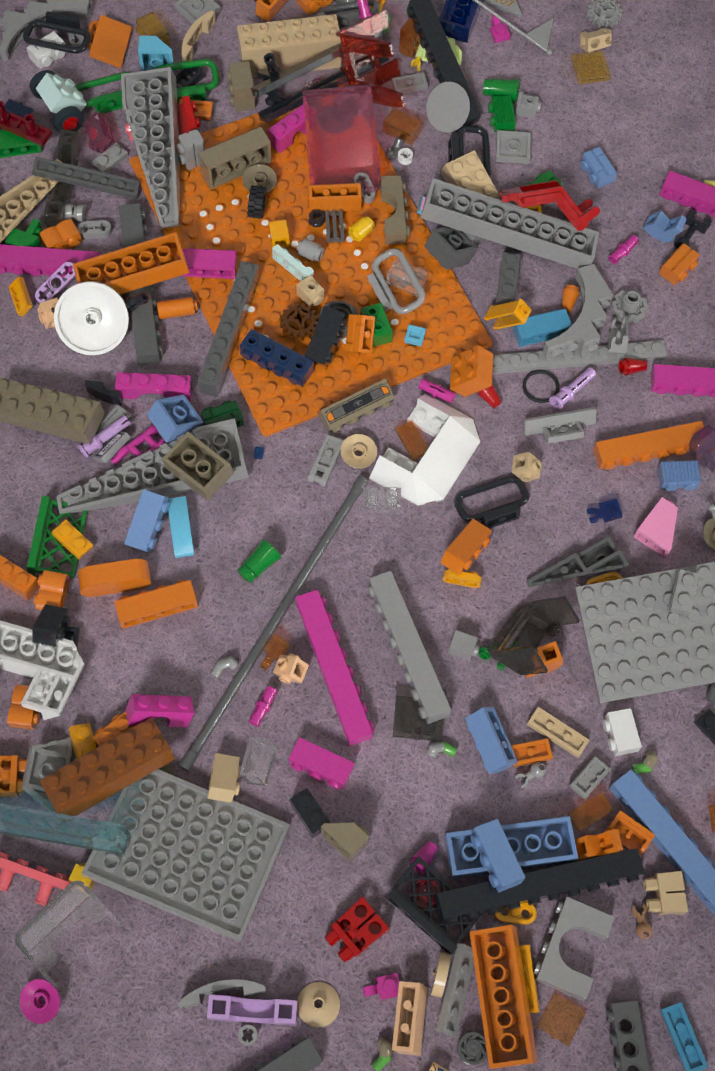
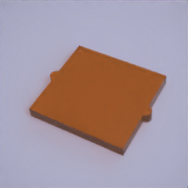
[537,993,586,1046]

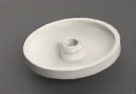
[54,281,129,355]

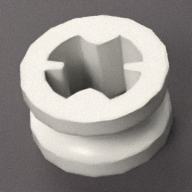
[398,148,413,165]

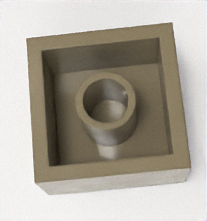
[227,61,255,112]

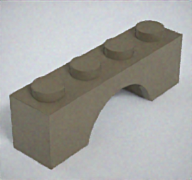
[380,175,410,245]

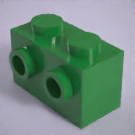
[360,303,393,347]

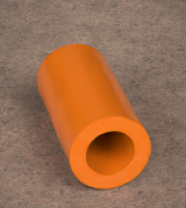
[157,297,198,320]

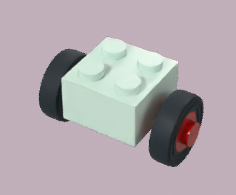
[29,70,87,135]

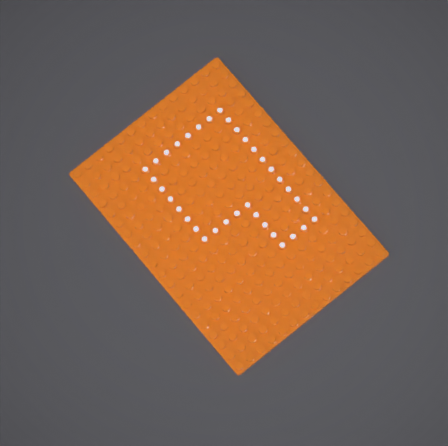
[129,84,493,437]

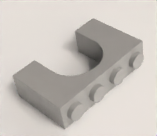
[534,897,615,1001]

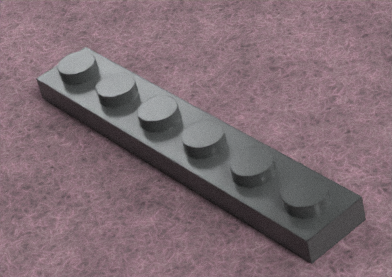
[32,156,140,199]

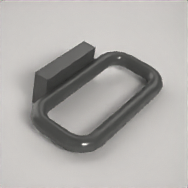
[316,0,379,31]

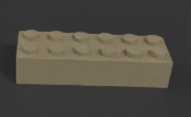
[0,377,105,445]

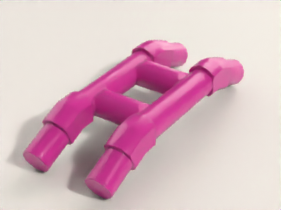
[111,424,170,465]

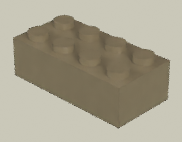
[198,127,272,190]

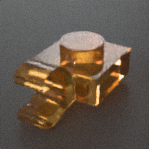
[260,634,291,671]

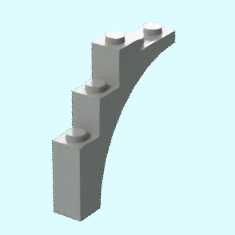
[0,0,93,61]
[543,263,613,358]

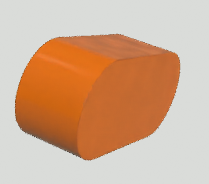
[78,559,151,597]

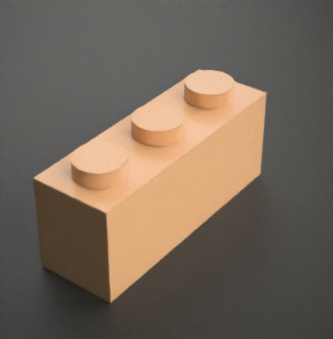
[392,981,428,1056]

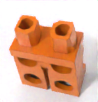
[0,755,27,797]

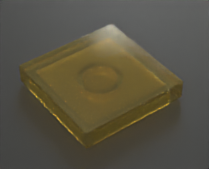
[570,51,611,85]

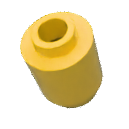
[349,216,375,242]

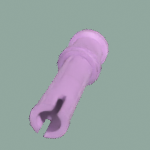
[549,367,596,410]
[77,415,131,459]

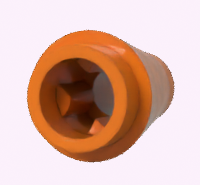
[561,285,580,313]

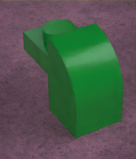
[5,218,43,247]

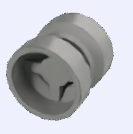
[65,203,86,222]

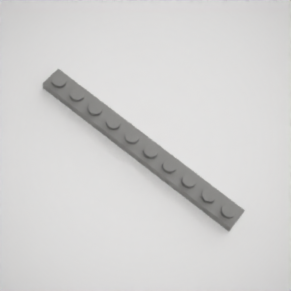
[492,340,667,374]

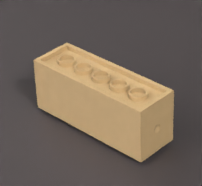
[237,14,342,78]

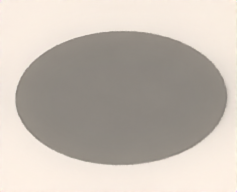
[426,82,470,133]

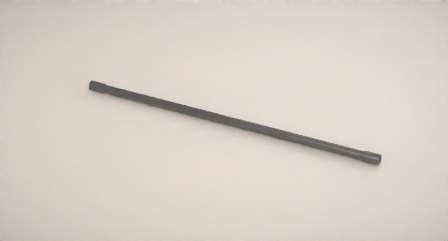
[178,476,369,772]

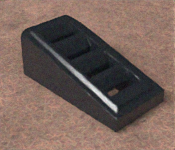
[176,67,206,88]

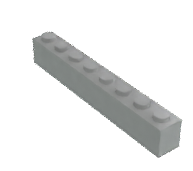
[367,571,451,724]

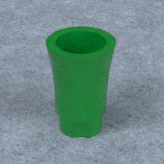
[483,78,520,103]
[237,539,281,583]

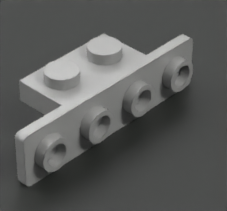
[524,407,597,444]

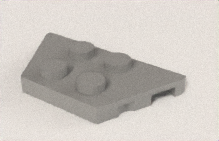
[21,737,73,816]

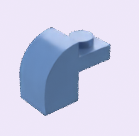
[643,211,687,242]

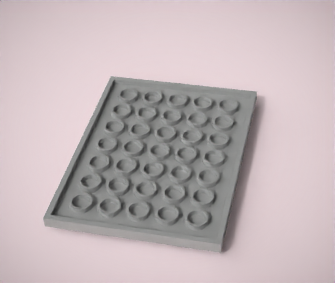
[575,562,715,704]
[82,769,290,942]

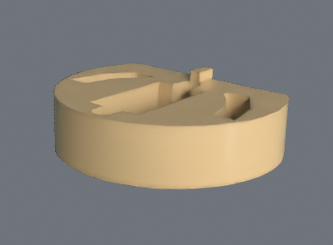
[431,951,451,998]

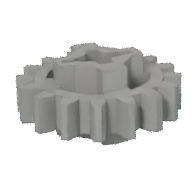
[586,0,622,28]

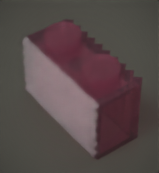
[82,110,115,154]

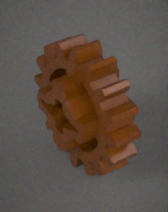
[280,303,319,341]

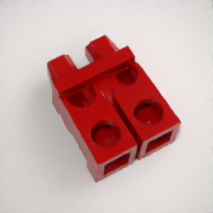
[324,896,390,963]

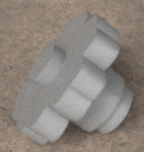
[611,290,648,323]

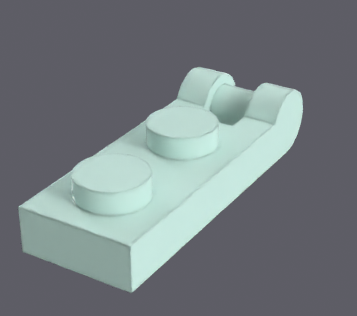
[272,244,314,281]

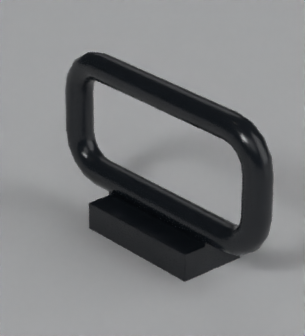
[23,11,91,54]
[448,125,491,177]
[454,475,530,529]

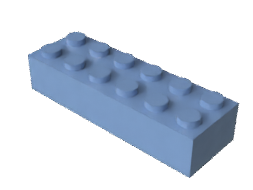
[444,816,578,880]

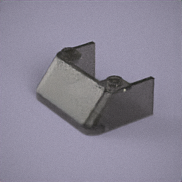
[487,596,580,676]

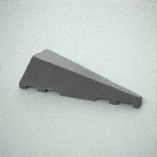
[526,536,630,587]

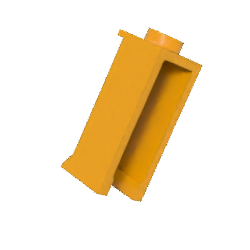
[484,298,532,330]

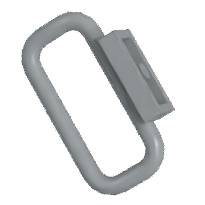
[367,249,425,314]

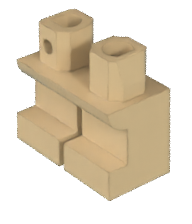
[643,871,688,915]

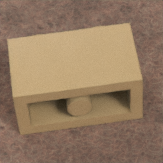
[207,753,242,803]

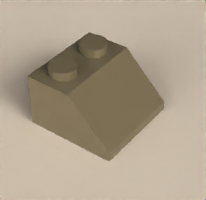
[321,822,369,863]

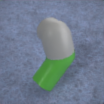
[427,741,458,757]

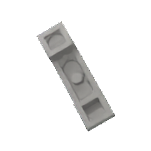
[178,979,266,1009]

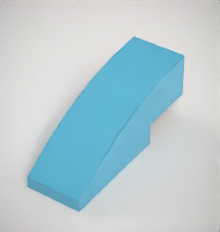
[168,496,194,558]

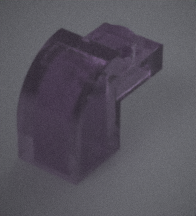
[689,424,715,471]

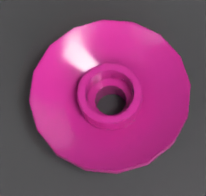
[20,979,61,1024]

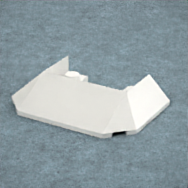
[369,393,480,506]
[0,620,84,720]

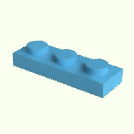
[660,1002,709,1071]

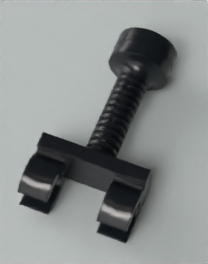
[674,209,712,249]

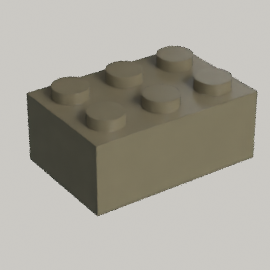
[162,431,234,501]

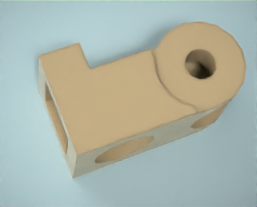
[580,28,612,53]

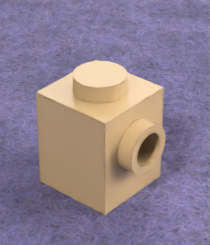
[296,275,324,308]

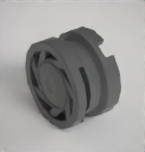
[457,1032,487,1065]

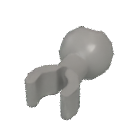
[515,762,546,788]

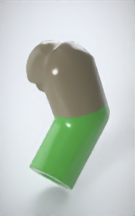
[631,751,658,774]
[371,1037,392,1071]

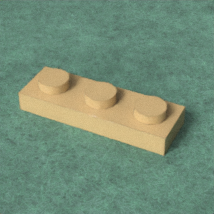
[527,707,590,758]

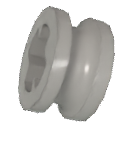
[238,1025,258,1046]

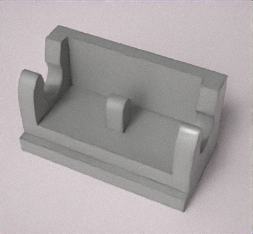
[608,316,629,353]

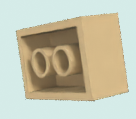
[441,150,499,199]

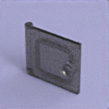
[392,684,447,742]

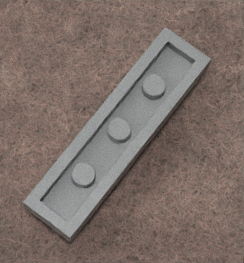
[436,943,474,1037]

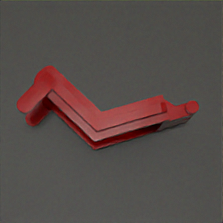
[499,180,600,231]

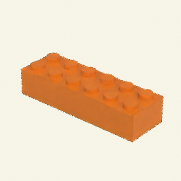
[73,232,190,295]
[469,925,538,1069]

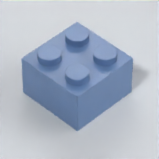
[147,395,204,443]

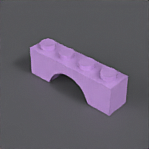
[207,995,298,1026]

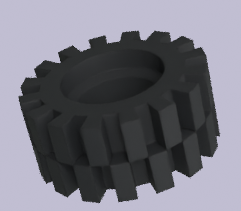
[247,185,267,219]

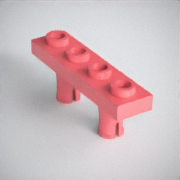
[0,851,73,906]

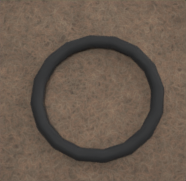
[522,370,560,403]

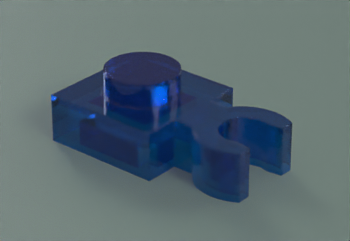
[587,498,622,524]

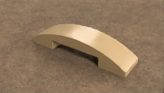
[182,10,216,62]

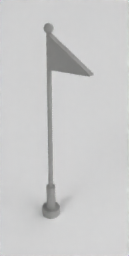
[473,0,554,56]

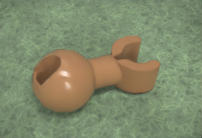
[631,904,653,939]

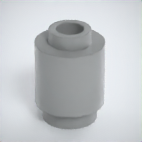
[297,238,324,262]

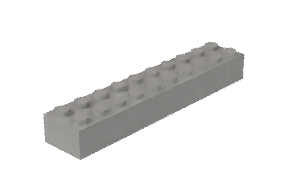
[420,178,599,269]

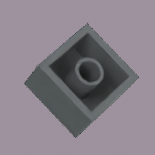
[424,227,478,270]

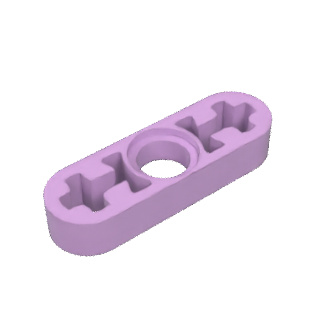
[35,262,76,303]

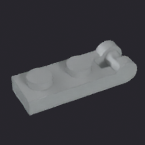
[307,435,344,487]

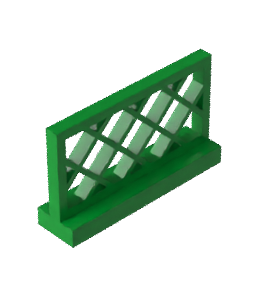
[27,496,87,578]

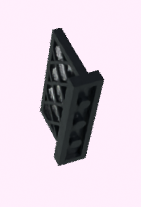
[384,856,483,954]

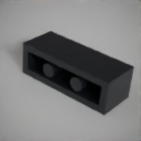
[304,305,348,367]

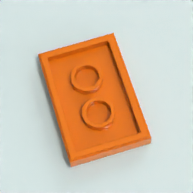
[89,14,132,68]

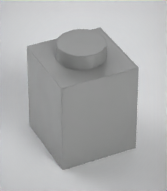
[448,630,480,661]

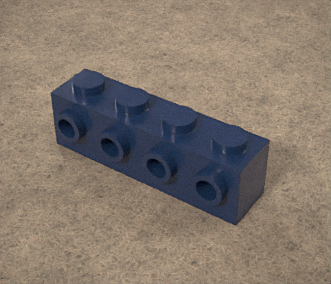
[240,329,314,387]

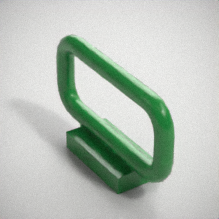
[154,59,219,104]
[75,72,130,115]

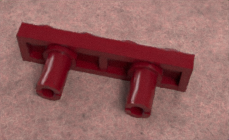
[0,101,52,147]

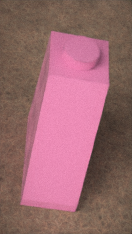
[634,497,678,558]

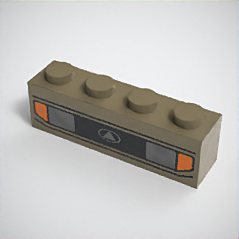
[317,378,395,433]

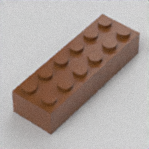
[39,717,175,823]

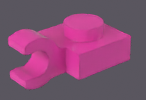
[490,13,511,43]
[362,973,399,1000]

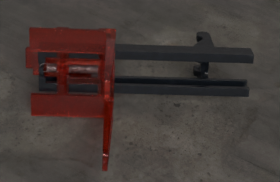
[251,10,406,123]

